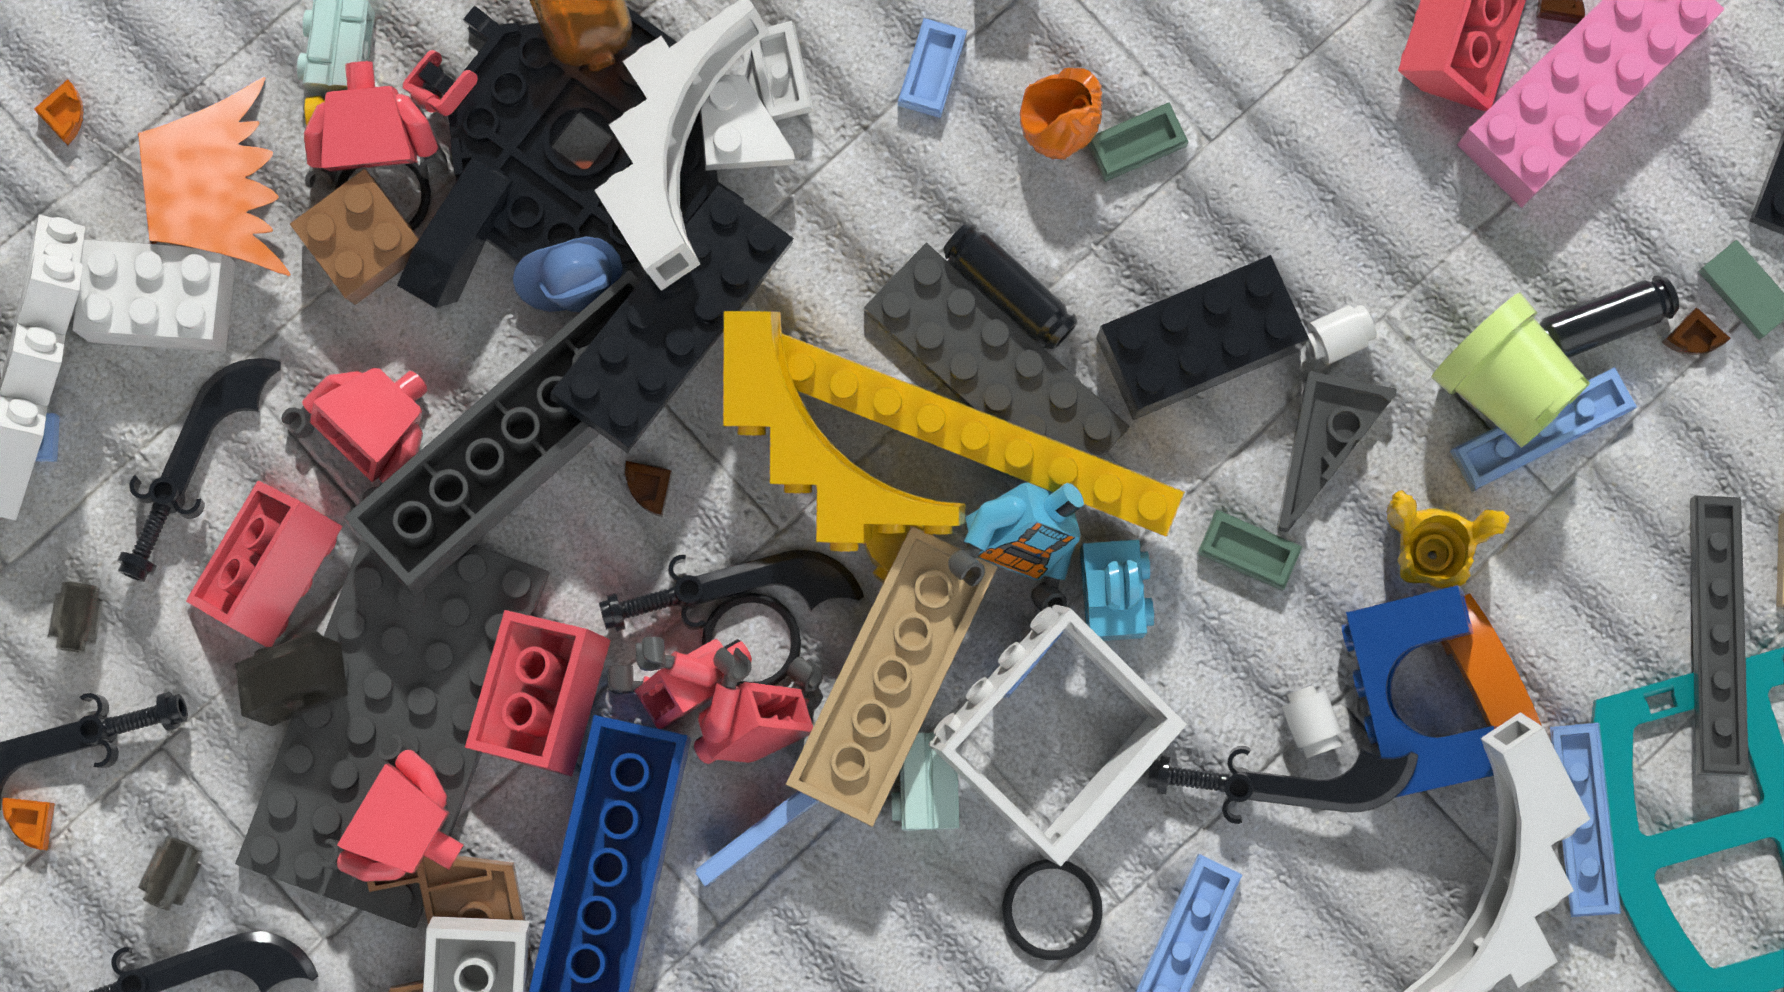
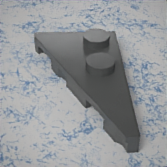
[1276,370,1397,532]

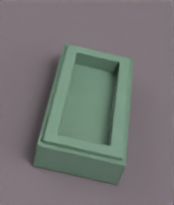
[1087,102,1189,182]
[1698,239,1784,340]
[1197,509,1302,591]

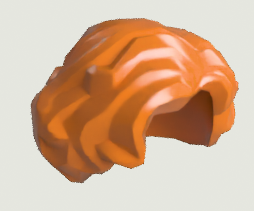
[1020,68,1103,160]

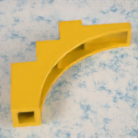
[723,311,965,552]

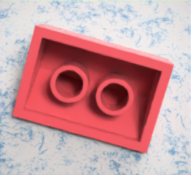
[1398,0,1526,111]
[186,481,343,649]
[465,610,611,777]

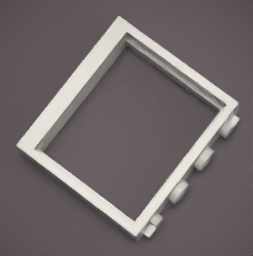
[928,604,1187,866]

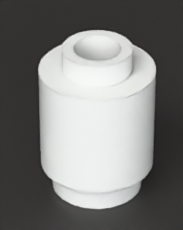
[1305,305,1377,365]
[1282,685,1342,759]

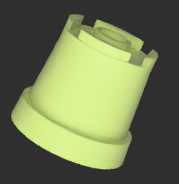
[1431,292,1590,448]

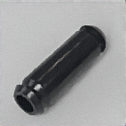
[943,223,1078,350]
[1540,276,1679,358]

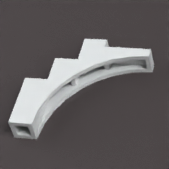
[595,0,769,291]
[0,214,85,520]
[1404,712,1590,992]

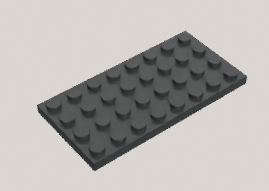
[235,541,550,928]

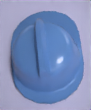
[513,237,623,313]

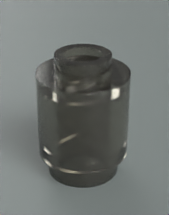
[47,582,103,653]
[138,835,203,911]

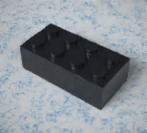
[1096,255,1309,420]

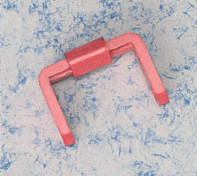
[403,50,478,116]

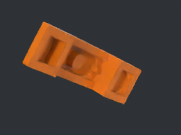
[1441,593,1542,727]

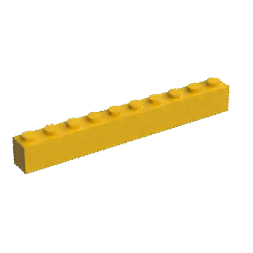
[782,333,1185,537]

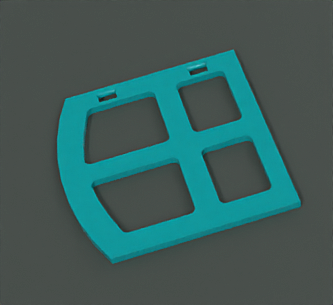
[1591,647,1784,992]

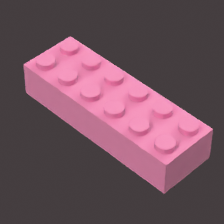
[1457,0,1724,208]

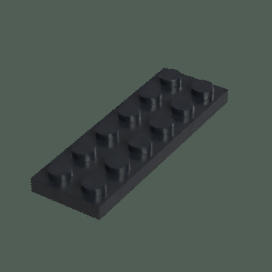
[550,185,794,454]

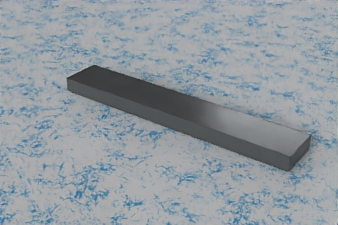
[1690,495,1749,777]

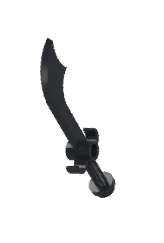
[117,358,281,582]
[599,550,864,632]
[0,692,188,810]
[1148,746,1418,824]
[58,931,318,992]

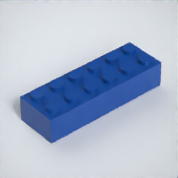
[529,715,691,992]

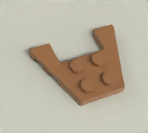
[367,856,532,992]

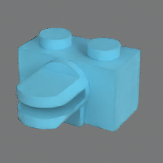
[1080,540,1154,641]

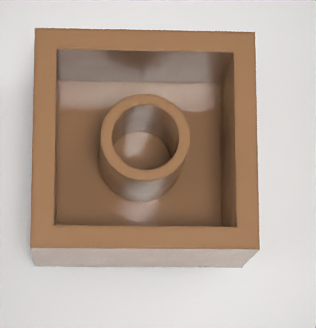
[290,168,419,305]

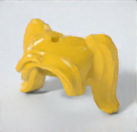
[1386,490,1509,589]

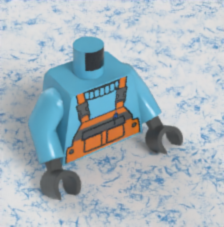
[948,483,1084,611]

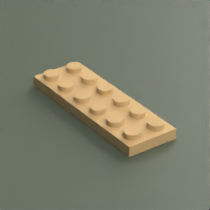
[786,526,998,827]

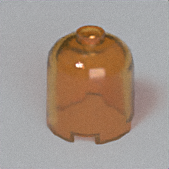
[529,0,633,71]

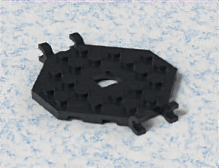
[418,6,744,264]

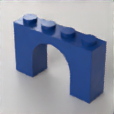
[1342,585,1497,798]

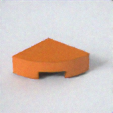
[34,79,84,145]
[2,797,55,851]

